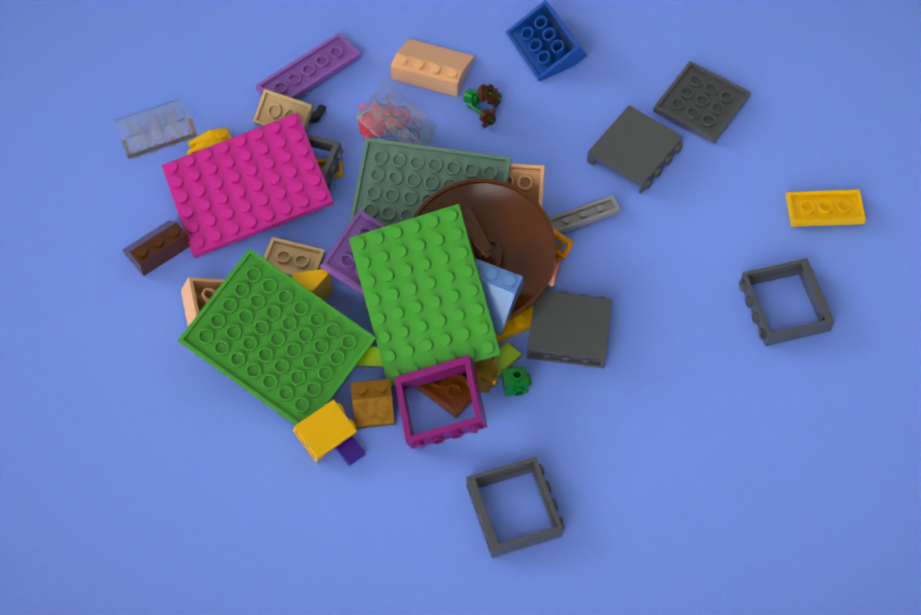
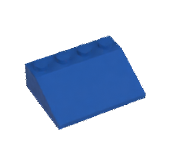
[506,0,587,81]

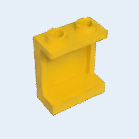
[293,399,357,463]

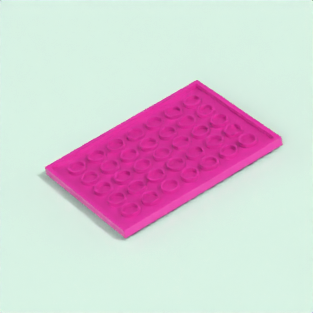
[162,113,334,258]

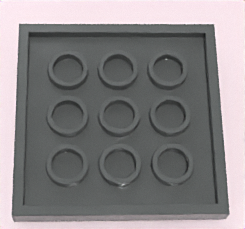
[653,61,751,144]

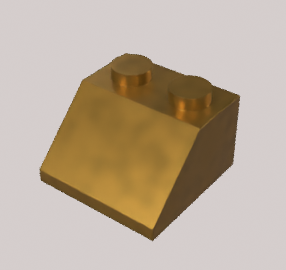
[351,379,395,429]

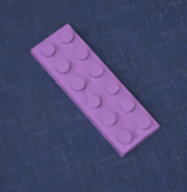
[256,33,361,99]

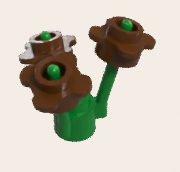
[463,84,502,128]

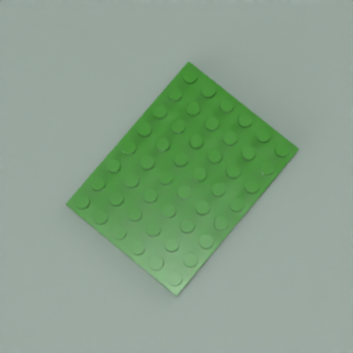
[349,204,502,388]
[177,248,376,425]

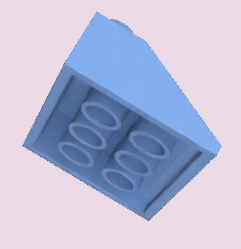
[475,258,524,335]

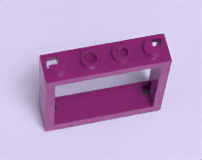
[394,355,488,449]

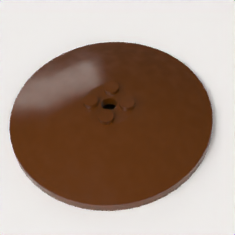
[413,179,556,320]

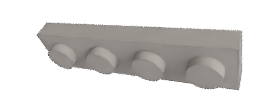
[549,195,621,234]

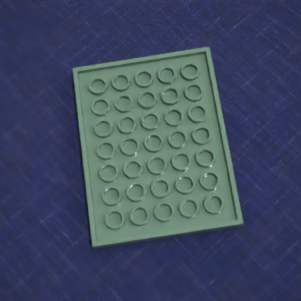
[349,137,512,261]

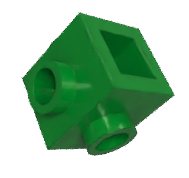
[502,366,532,396]

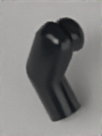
[309,104,326,123]

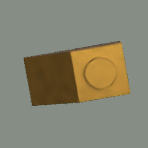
[466,358,499,394]

